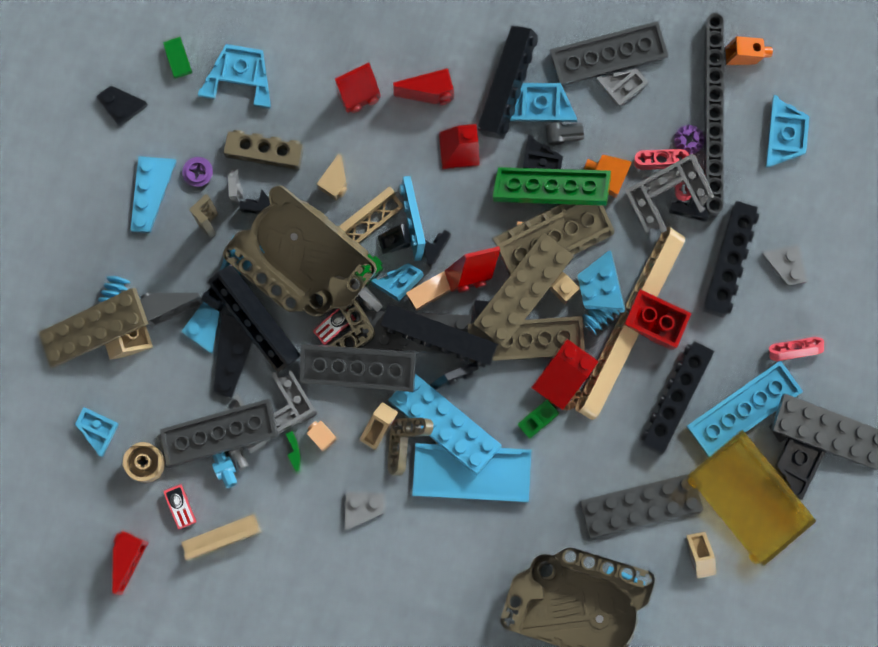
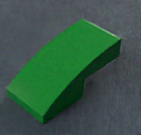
[163,37,193,79]
[517,399,560,439]
[286,431,301,474]

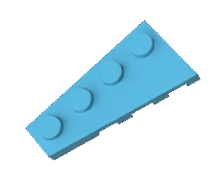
[131,156,177,233]
[399,176,426,261]

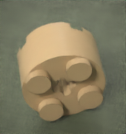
[123,442,165,483]

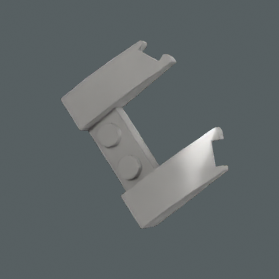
[625,154,714,233]
[225,371,317,453]

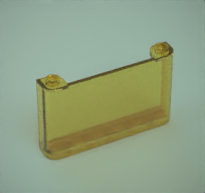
[687,430,817,566]

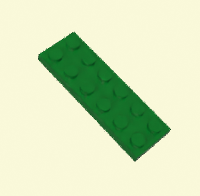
[493,167,611,206]

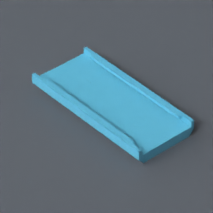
[412,443,532,503]

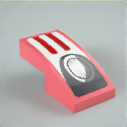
[313,308,356,345]
[163,483,197,530]

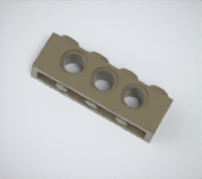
[224,130,304,170]

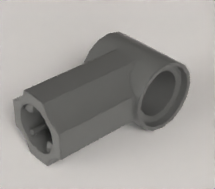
[545,123,584,146]

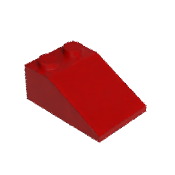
[334,62,381,114]
[393,68,454,105]
[444,246,500,293]
[624,289,692,350]
[531,339,599,410]
[112,530,149,595]

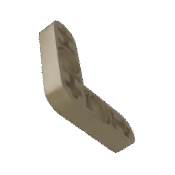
[328,298,375,348]
[388,418,433,476]

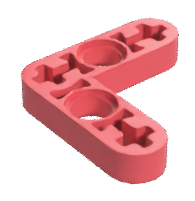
[634,149,692,201]

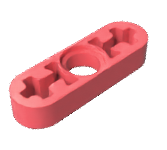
[769,337,824,361]

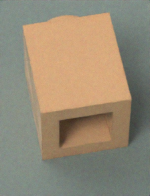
[307,420,337,452]

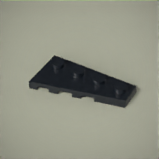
[213,313,253,398]

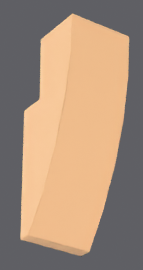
[406,271,451,311]

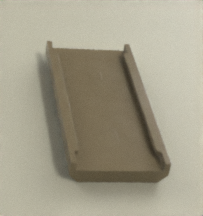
[491,204,615,275]

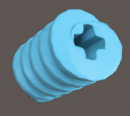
[98,275,131,303]
[582,309,620,336]

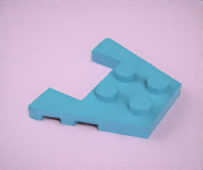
[198,44,271,109]

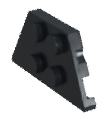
[775,437,826,500]

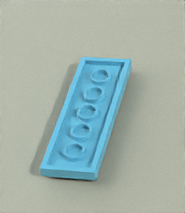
[686,361,803,458]
[388,374,502,475]

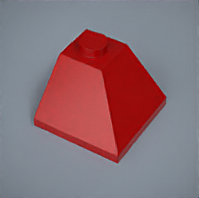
[439,124,480,169]

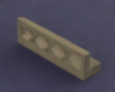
[189,194,219,239]

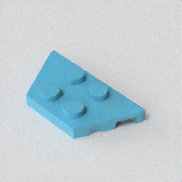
[510,83,577,122]
[766,95,810,167]
[577,250,625,313]

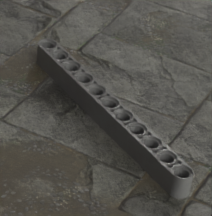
[704,13,724,217]

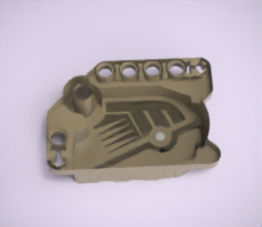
[223,185,377,316]
[500,547,656,647]

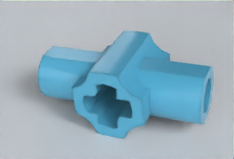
[212,452,238,488]

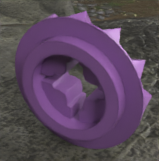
[674,124,705,155]
[182,157,213,187]

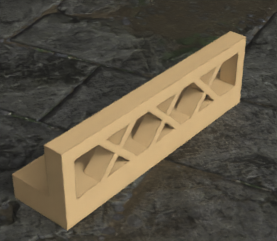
[339,186,403,243]
[181,514,261,561]

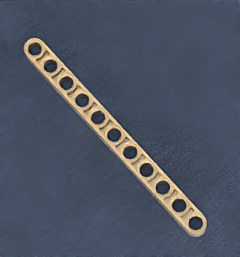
[575,227,685,420]

